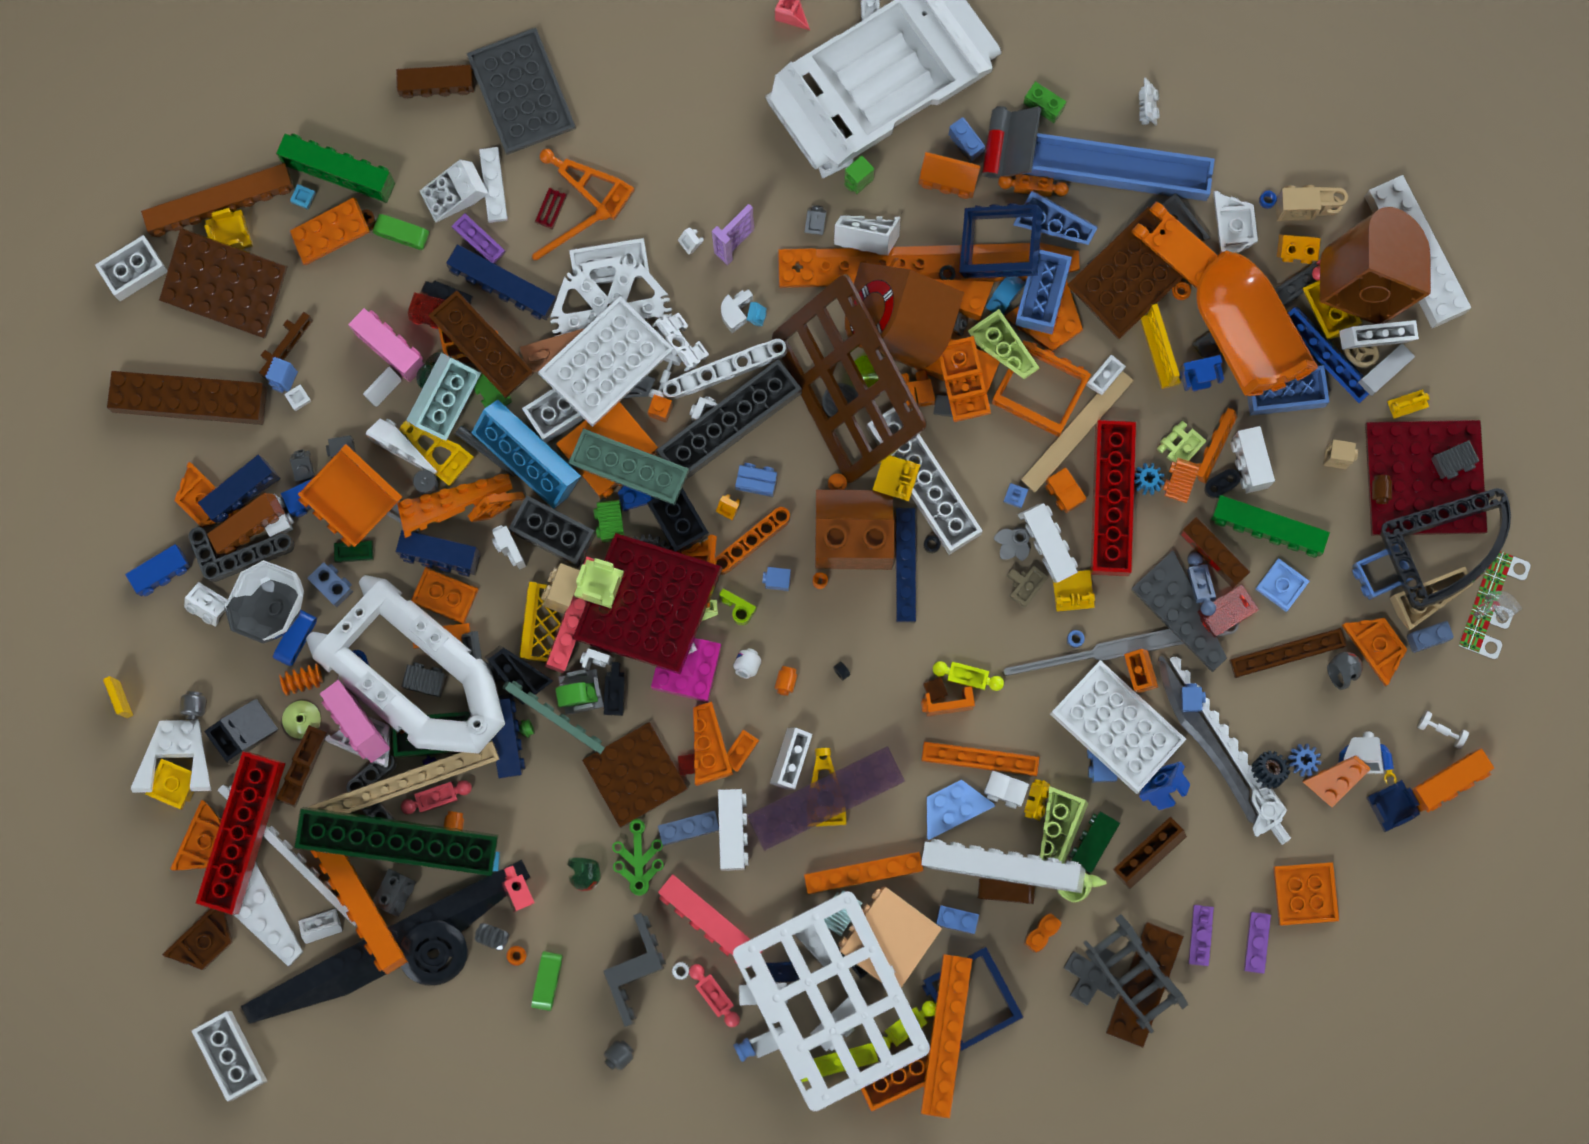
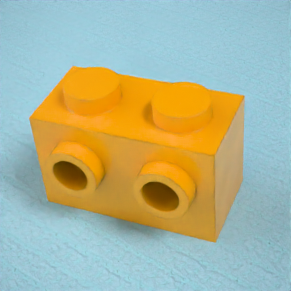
[1277,234,1321,264]

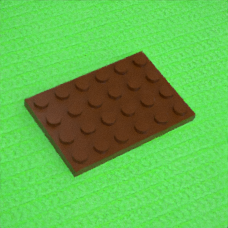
[1067,207,1184,340]
[159,229,288,338]

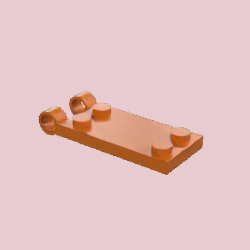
[1132,202,1218,288]

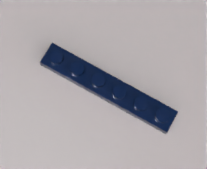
[896,508,916,622]

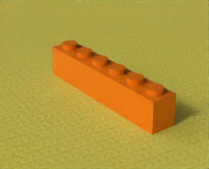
[804,852,923,895]

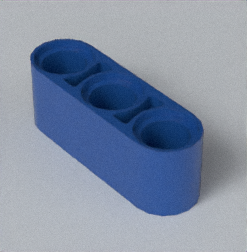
[273,610,317,667]

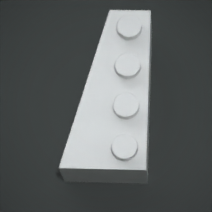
[1017,503,1078,583]

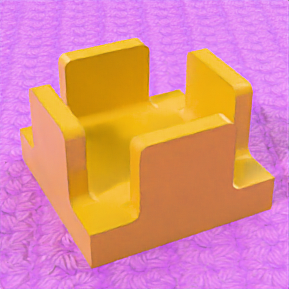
[205,208,253,250]
[145,758,195,810]

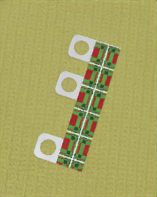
[1459,551,1530,659]

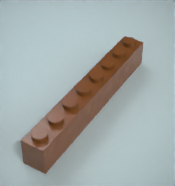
[141,163,295,237]

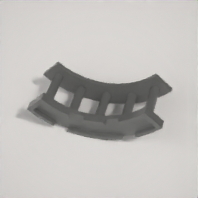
[1083,914,1189,1033]

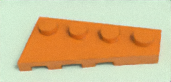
[693,702,733,786]

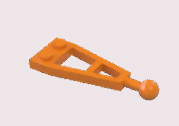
[539,149,635,220]

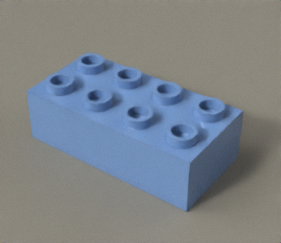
[1016,250,1072,334]
[1247,365,1330,416]

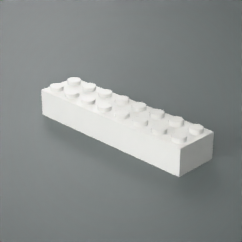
[1365,175,1471,329]
[867,407,982,555]
[921,839,1086,893]

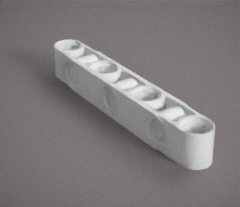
[663,339,787,400]

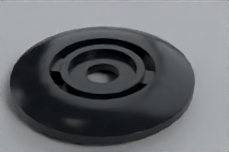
[399,920,468,986]

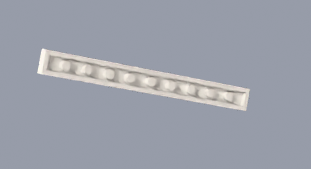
[218,785,358,927]

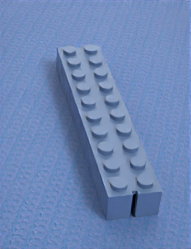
[1023,133,1215,201]

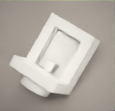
[690,396,717,422]

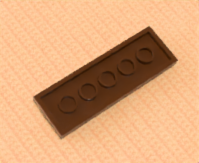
[428,290,534,398]
[1106,922,1184,1048]

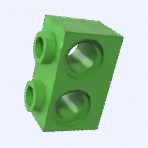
[1023,81,1067,123]

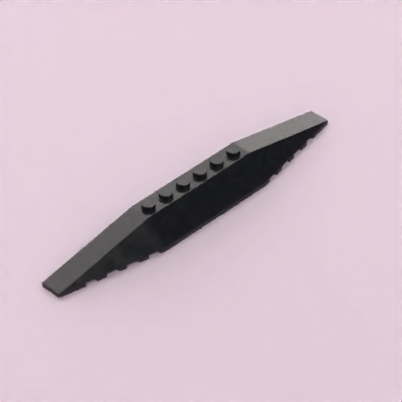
[241,860,530,1024]

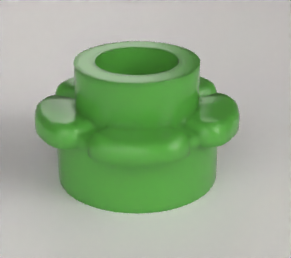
[519,719,535,737]

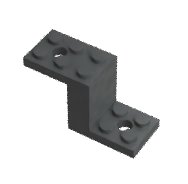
[604,913,666,1027]

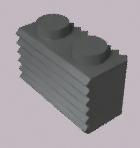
[1431,441,1479,480]
[401,662,447,698]

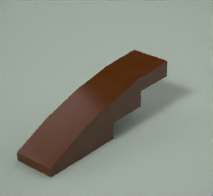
[276,725,327,807]

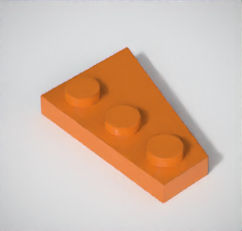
[1303,755,1371,807]

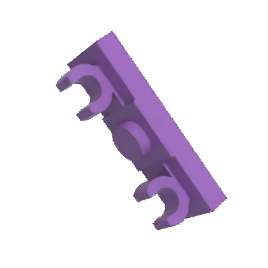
[1188,905,1214,966]

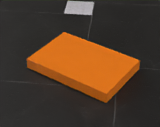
[411,567,479,624]

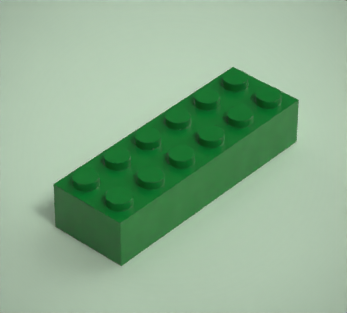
[276,133,395,203]

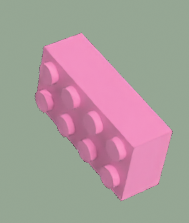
[348,308,425,382]
[320,679,391,763]

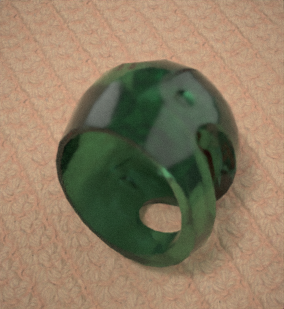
[567,857,601,891]

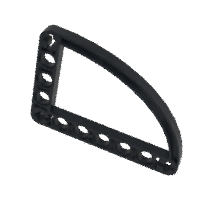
[1380,488,1511,609]

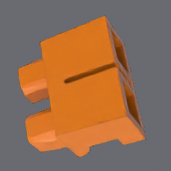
[901,370,935,409]

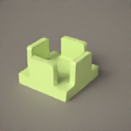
[574,558,624,608]

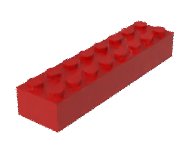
[1090,420,1136,576]
[196,751,286,915]

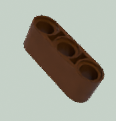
[977,879,1035,904]

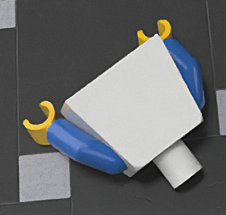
[1338,731,1397,785]

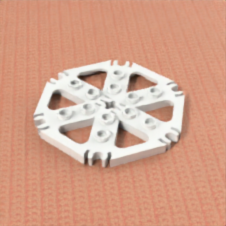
[550,256,672,338]

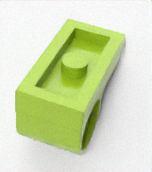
[719,588,757,625]

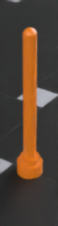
[532,204,612,261]

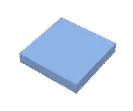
[1255,558,1310,612]

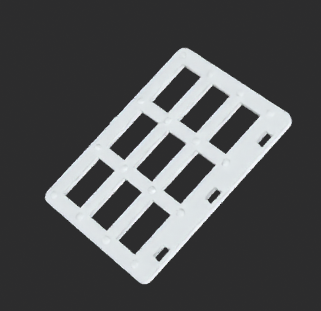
[733,891,930,1111]

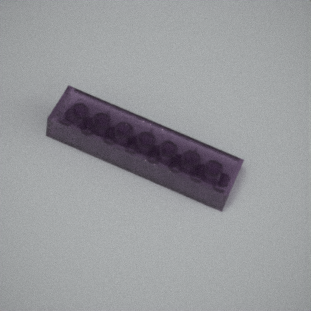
[747,746,905,851]

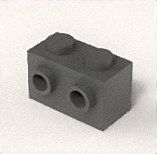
[373,869,416,917]

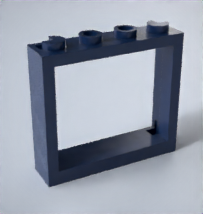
[959,203,1042,279]
[922,947,1024,1051]

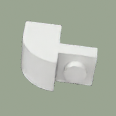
[721,289,753,333]

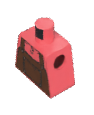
[502,866,534,912]

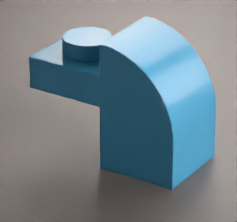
[985,276,1026,315]

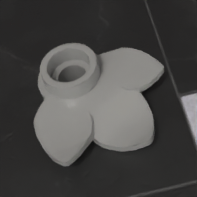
[994,527,1030,561]

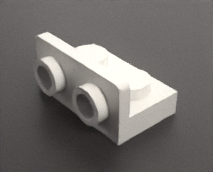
[184,582,227,627]
[580,648,613,671]

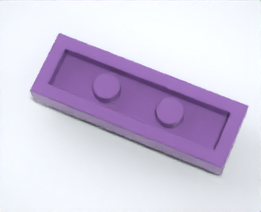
[452,213,506,264]
[1244,912,1271,974]

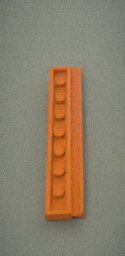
[920,954,972,1119]

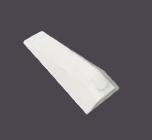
[366,419,437,478]

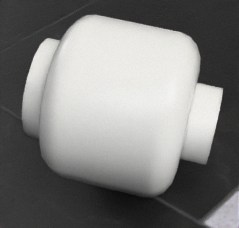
[733,648,762,678]

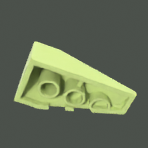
[968,309,1040,379]

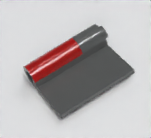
[982,106,1041,179]

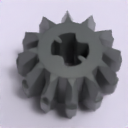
[474,923,509,951]

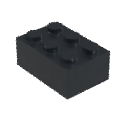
[647,487,709,553]

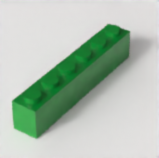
[1210,495,1330,558]

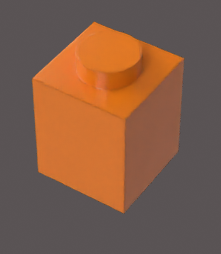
[648,394,673,423]

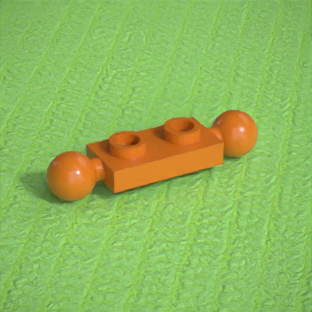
[998,174,1069,197]

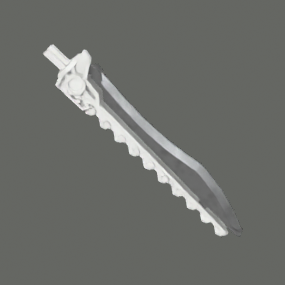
[1158,656,1291,845]

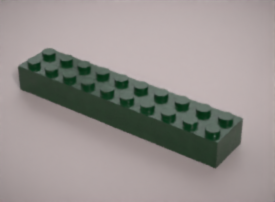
[294,807,498,876]

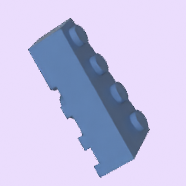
[1013,191,1098,245]

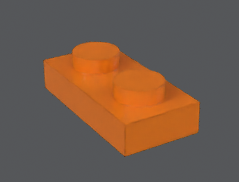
[727,729,759,773]

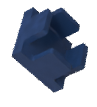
[1366,780,1420,832]

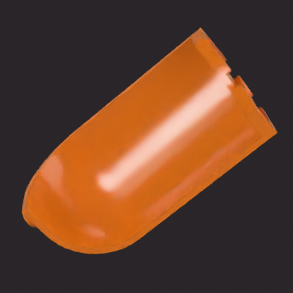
[1197,251,1318,396]

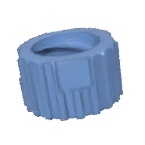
[1067,630,1085,648]

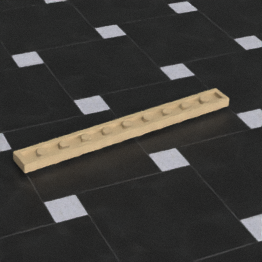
[308,741,499,813]

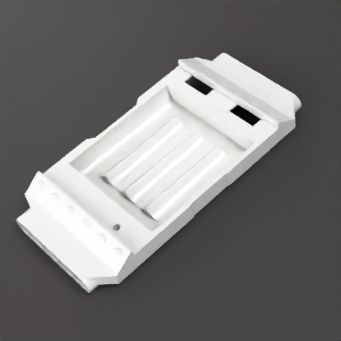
[765,0,1001,169]

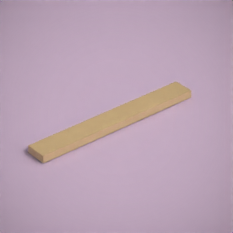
[1021,371,1134,493]

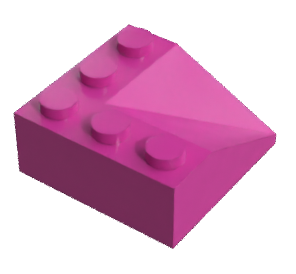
[651,638,722,702]

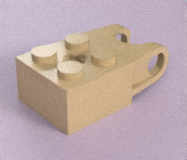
[1276,185,1348,221]

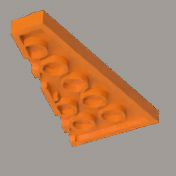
[397,473,513,538]

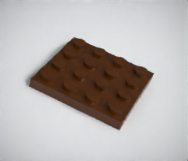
[582,722,688,828]

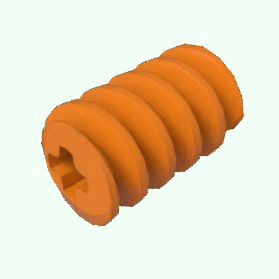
[279,663,323,696]

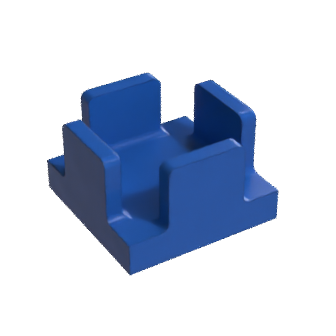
[1179,355,1224,391]
[1139,761,1190,810]

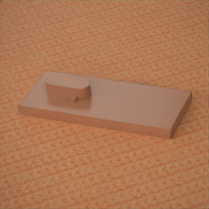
[520,328,585,372]

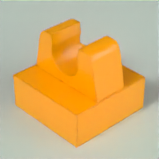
[716,494,740,520]

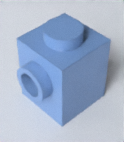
[762,567,791,591]
[1181,684,1206,712]

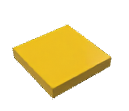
[103,676,133,718]

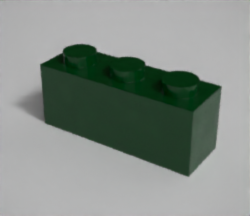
[1069,811,1120,875]

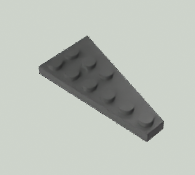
[1131,551,1227,672]

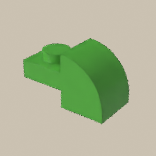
[555,682,598,707]

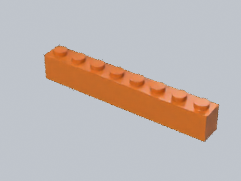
[310,850,408,974]

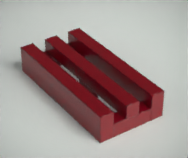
[535,188,567,230]

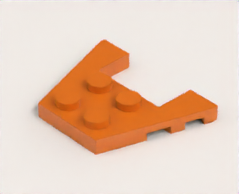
[1004,280,1083,352]

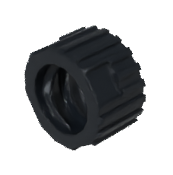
[939,265,956,280]
[923,535,941,554]
[833,661,851,681]

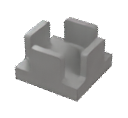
[559,669,604,715]

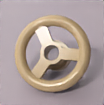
[1344,346,1379,368]

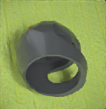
[1327,652,1362,690]

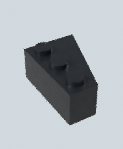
[485,645,553,705]

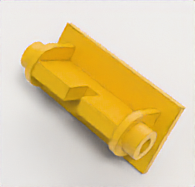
[1387,389,1430,419]
[1024,779,1050,821]

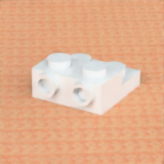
[492,525,526,570]

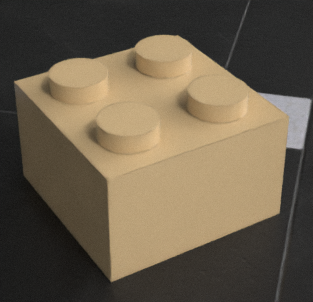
[541,563,580,614]

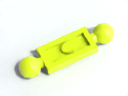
[932,661,1004,691]
[882,1001,936,1049]

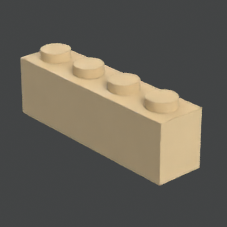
[1390,566,1473,631]

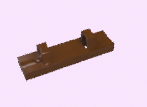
[259,312,313,380]

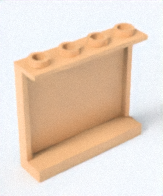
[837,887,942,988]

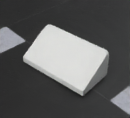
[1086,354,1126,395]
[363,367,401,407]
[298,908,342,944]

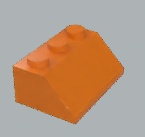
[918,152,980,199]

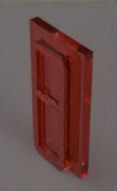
[1197,585,1259,637]

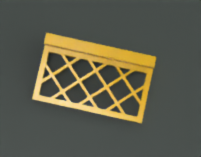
[1140,304,1181,389]
[519,581,560,662]

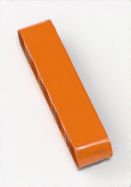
[714,507,790,575]

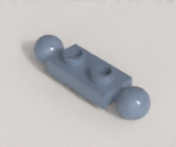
[1187,552,1216,616]

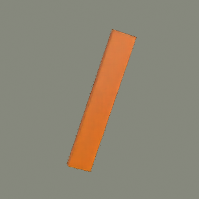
[921,742,1039,777]

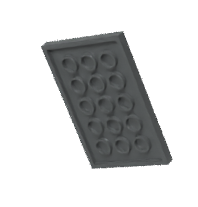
[466,27,576,155]

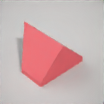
[775,0,810,30]

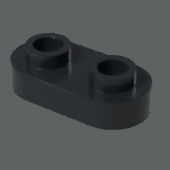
[1204,469,1241,498]

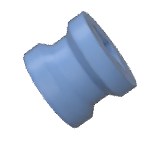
[733,1038,756,1062]

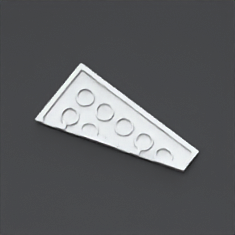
[234,861,303,966]

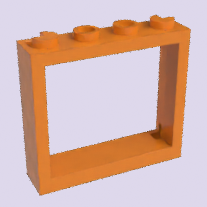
[991,340,1091,437]

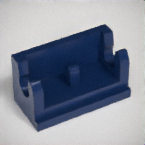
[766,962,800,982]

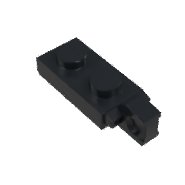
[603,662,625,716]

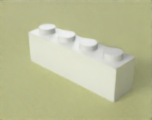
[1339,320,1419,350]

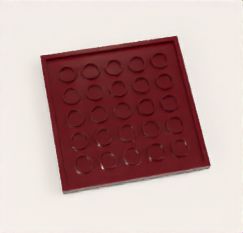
[1365,420,1487,536]
[573,533,722,674]

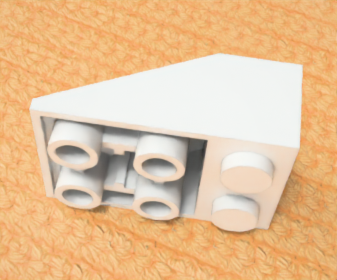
[420,160,488,222]

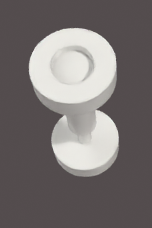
[649,354,682,399]
[1417,710,1469,749]

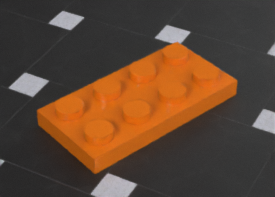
[290,198,370,265]

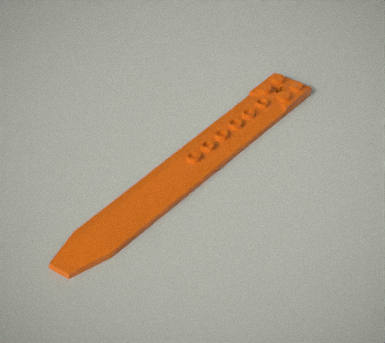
[778,243,1080,288]

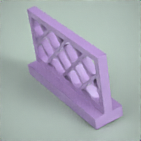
[712,204,754,266]

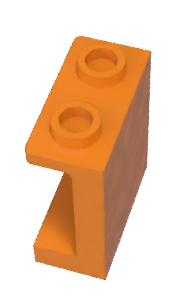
[921,686,975,717]

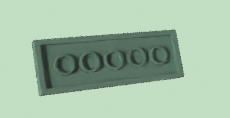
[569,428,689,505]

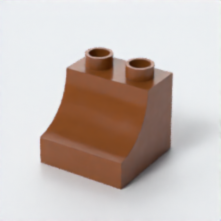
[815,490,894,570]

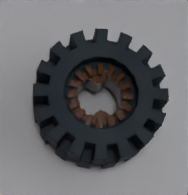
[1251,751,1290,789]

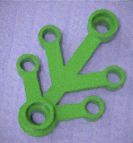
[612,819,664,896]

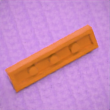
[1197,408,1237,484]

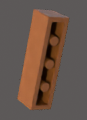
[207,493,285,555]

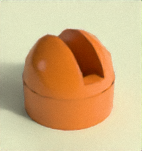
[812,572,828,589]

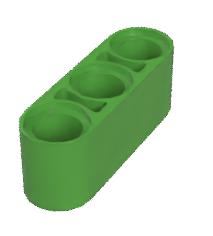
[372,214,430,250]
[531,951,563,1011]

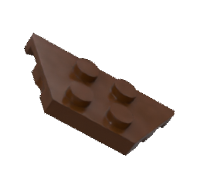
[162,908,233,970]

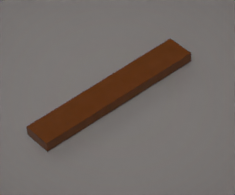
[1229,628,1346,678]

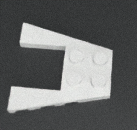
[131,720,211,793]

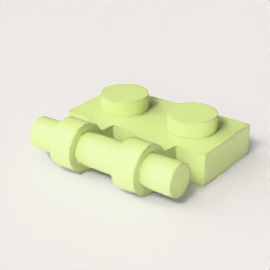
[1157,421,1206,462]

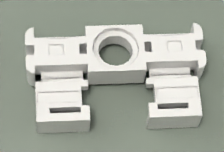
[653,312,709,372]

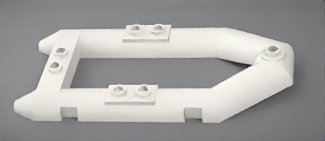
[306,575,505,754]

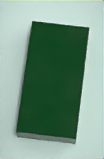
[334,540,374,563]

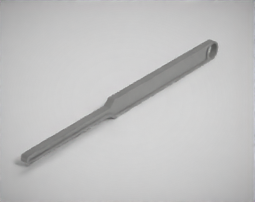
[1003,616,1239,676]

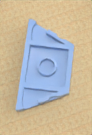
[927,780,995,840]

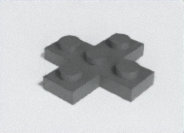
[1063,948,1122,1006]

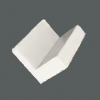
[750,1026,784,1058]

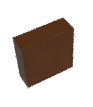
[923,677,948,702]

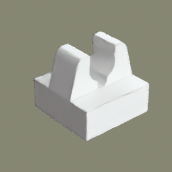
[678,228,704,254]

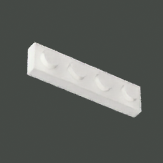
[479,147,508,223]

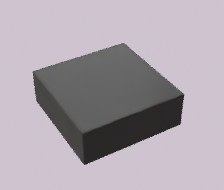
[933,395,952,417]

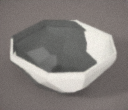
[224,560,304,643]

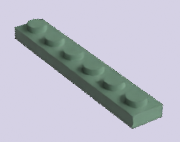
[502,681,605,754]

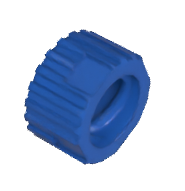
[1259,190,1277,209]

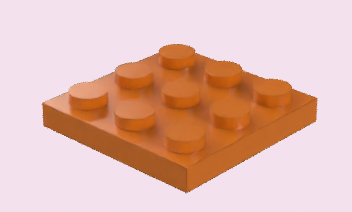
[1273,862,1339,926]

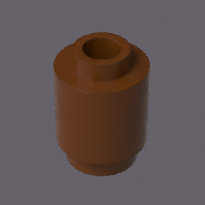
[1372,475,1392,504]

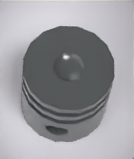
[413,470,439,495]

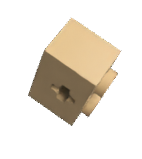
[1323,439,1358,469]

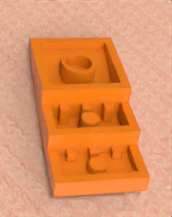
[939,336,991,422]

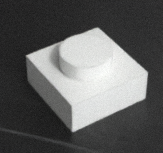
[284,384,311,411]

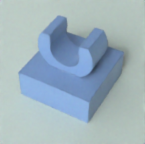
[1003,483,1028,508]

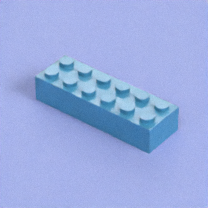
[471,400,581,509]

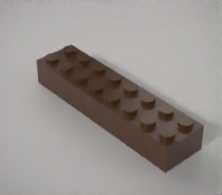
[107,371,267,425]

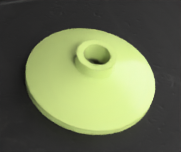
[282,700,321,739]

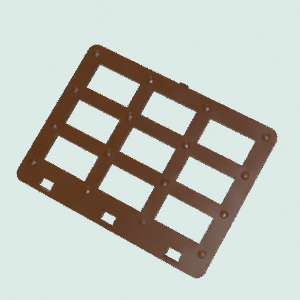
[772,275,926,483]

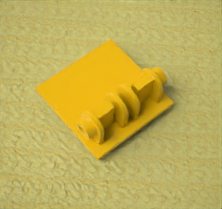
[873,455,920,501]
[1053,570,1095,612]

